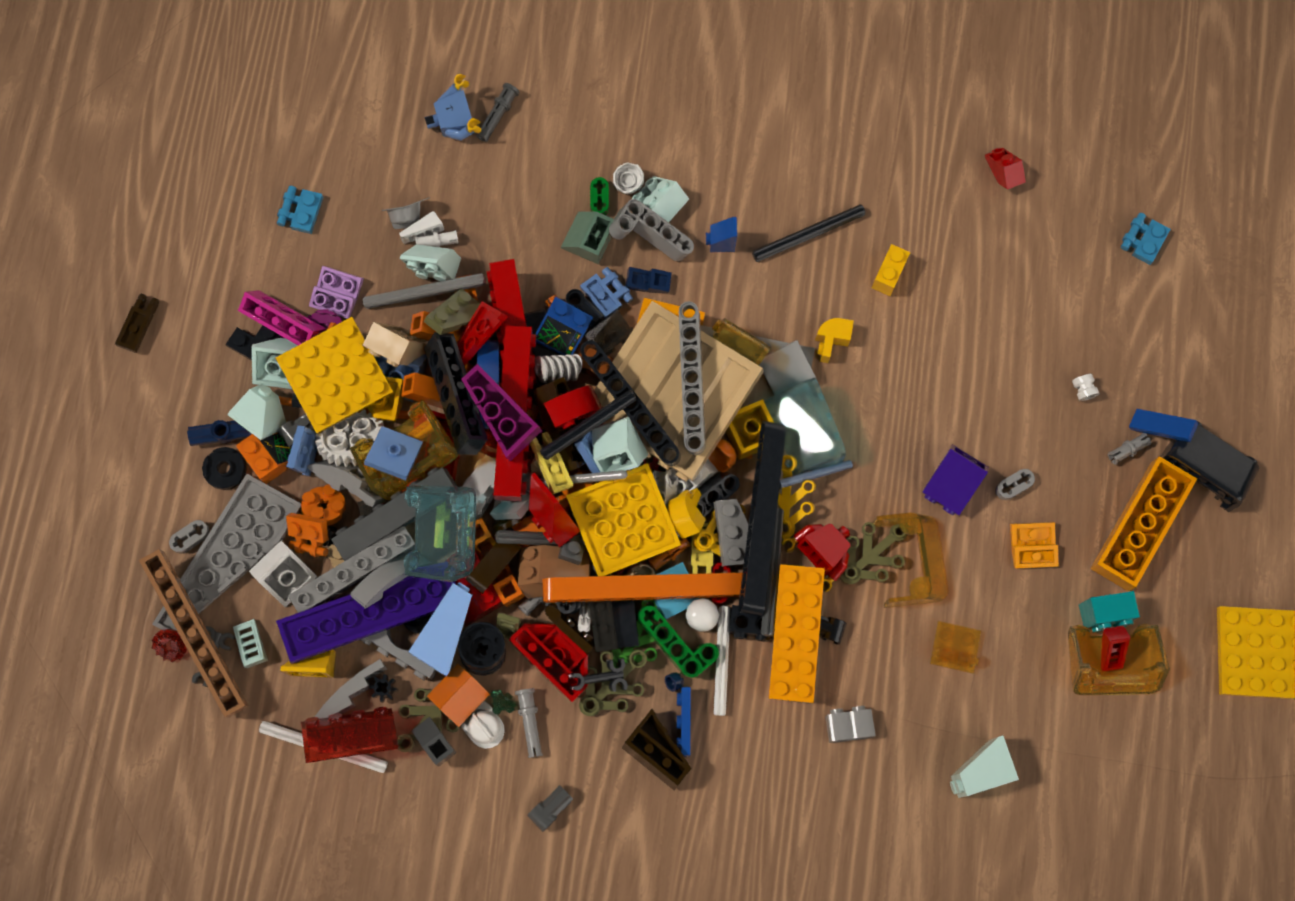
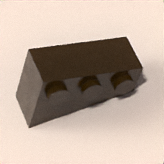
[622,709,692,791]

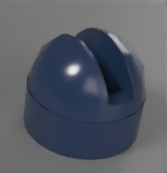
[665,672,684,692]

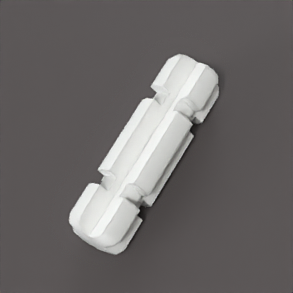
[578,601,592,632]

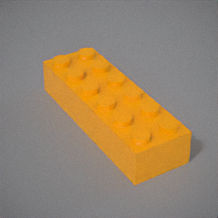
[1090,456,1197,592]
[769,564,825,703]

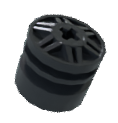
[458,622,506,676]

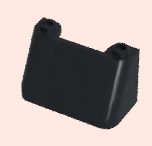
[1160,421,1259,512]

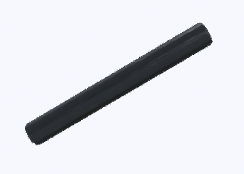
[540,390,636,460]

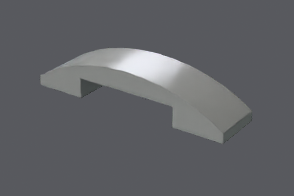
[351,552,433,609]

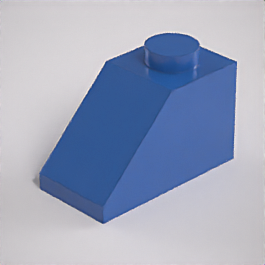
[706,217,737,252]

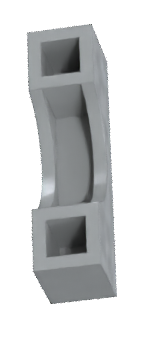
[360,629,438,681]

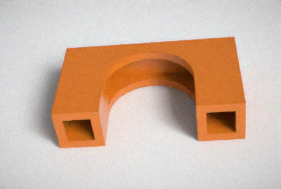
[401,311,467,409]

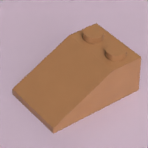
[518,545,591,599]

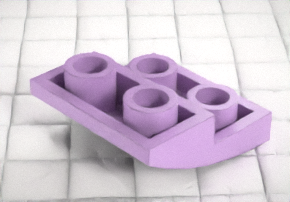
[309,266,364,319]

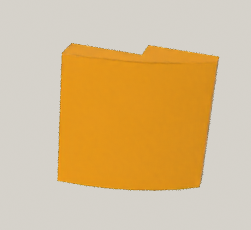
[1010,522,1059,568]

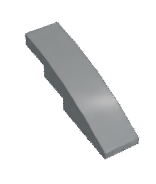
[310,659,387,728]

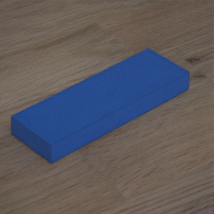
[1129,409,1198,442]

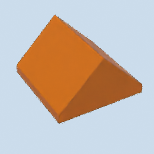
[427,664,490,727]

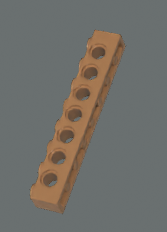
[139,549,249,717]

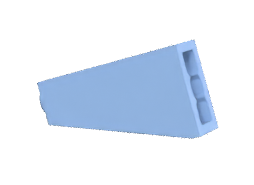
[408,582,472,676]

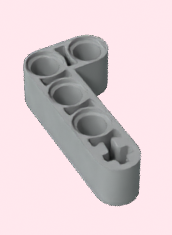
[609,199,694,261]

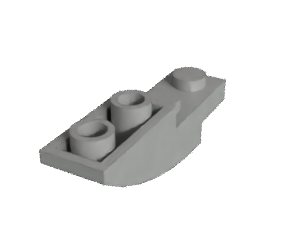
[308,460,389,508]

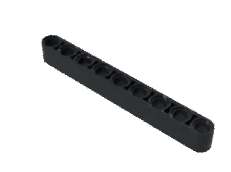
[738,421,786,616]

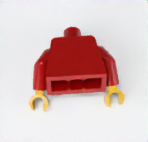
[782,523,851,592]

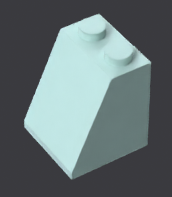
[950,736,1019,798]

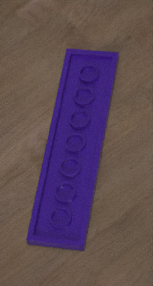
[276,561,456,664]

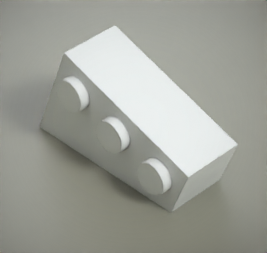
[449,455,496,523]

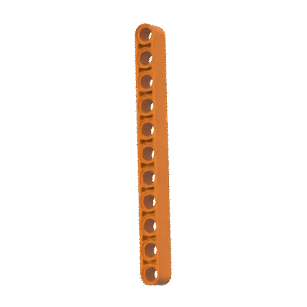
[542,573,778,603]

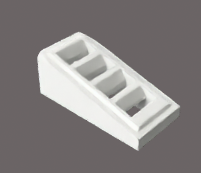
[399,211,444,244]

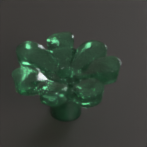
[491,690,517,715]

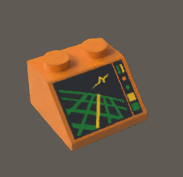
[236,432,291,484]

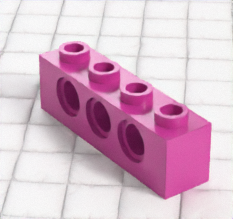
[238,290,326,345]

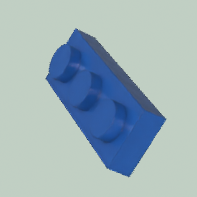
[676,687,691,757]

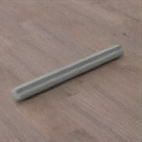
[363,273,486,309]

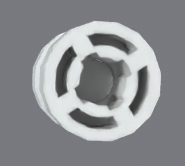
[1072,374,1099,401]

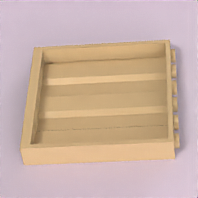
[585,301,763,482]

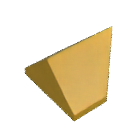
[367,376,403,421]

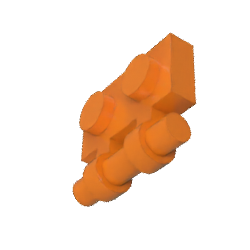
[286,513,329,557]

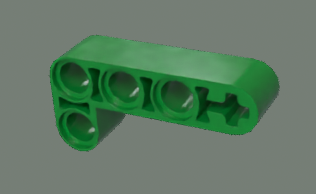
[637,606,719,678]

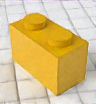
[871,244,910,296]

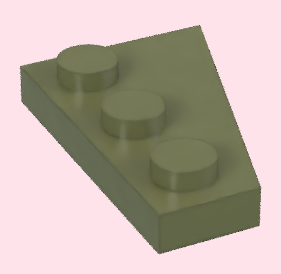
[424,288,480,335]

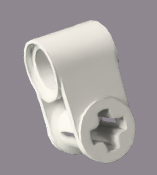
[652,469,678,511]

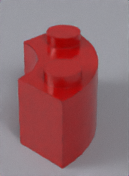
[544,385,603,430]

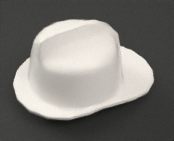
[461,701,505,749]

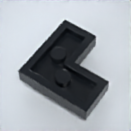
[225,325,282,361]

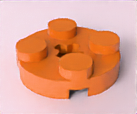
[301,484,346,526]

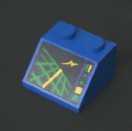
[535,297,593,356]

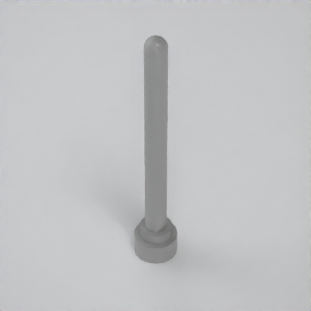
[525,470,627,492]

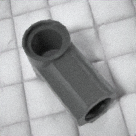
[278,413,315,449]
[527,785,573,832]

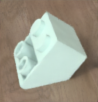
[632,176,689,223]
[400,245,461,281]
[592,417,648,472]

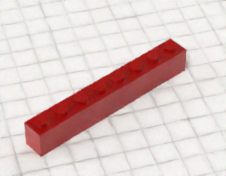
[493,326,536,502]

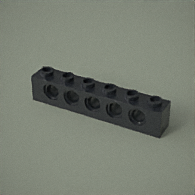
[424,332,488,455]

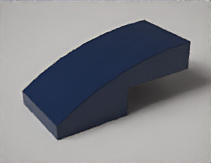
[626,267,672,293]

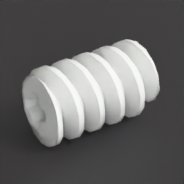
[534,354,582,383]

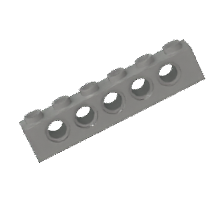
[288,526,417,613]

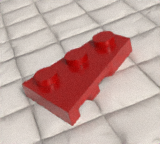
[457,301,508,366]

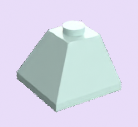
[252,338,298,389]
[228,384,286,440]

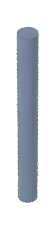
[779,460,853,489]

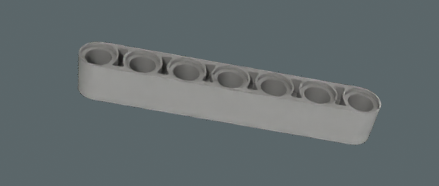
[679,301,706,455]

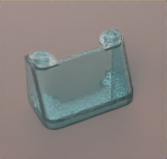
[764,377,846,476]
[404,485,476,582]

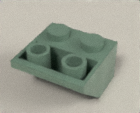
[561,212,614,265]

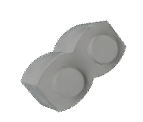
[825,706,876,743]

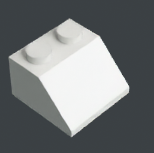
[249,541,317,607]

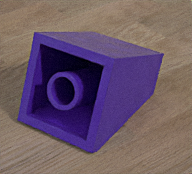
[922,444,989,515]

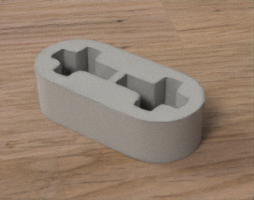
[996,469,1035,500]
[169,520,210,554]

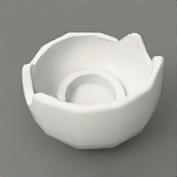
[613,162,644,194]
[686,598,719,632]

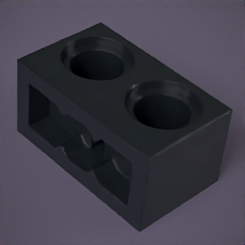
[729,605,776,642]

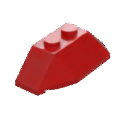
[509,623,588,702]

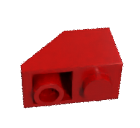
[985,148,1026,190]

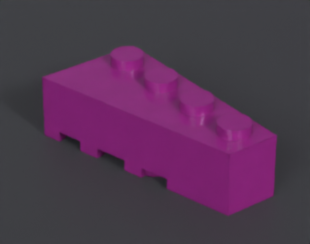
[461,364,542,462]

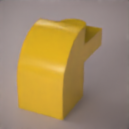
[815,318,854,363]
[668,488,706,539]

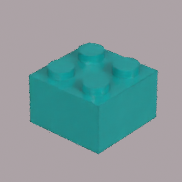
[1079,591,1140,633]

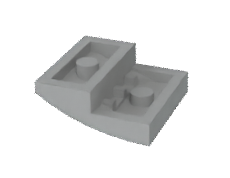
[756,340,816,398]
[490,491,530,520]

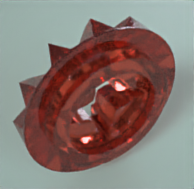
[151,629,187,662]

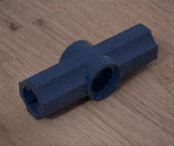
[187,420,252,446]

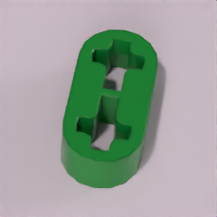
[590,177,609,215]

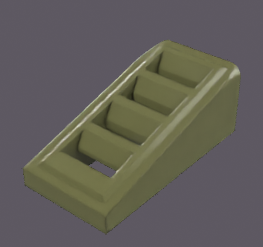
[497,613,522,639]

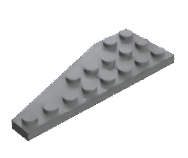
[152,474,302,636]

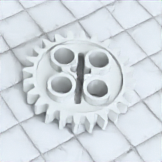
[315,410,385,467]

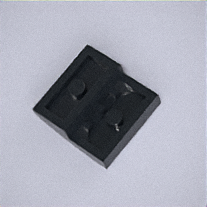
[591,600,640,651]

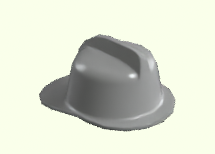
[382,197,430,229]

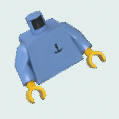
[425,74,481,141]

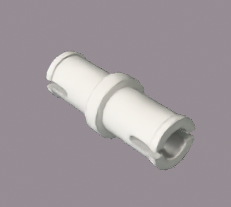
[415,230,458,247]

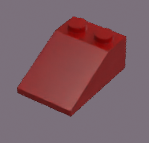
[529,472,580,548]

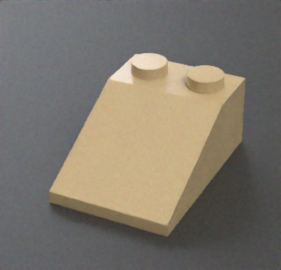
[363,322,428,367]

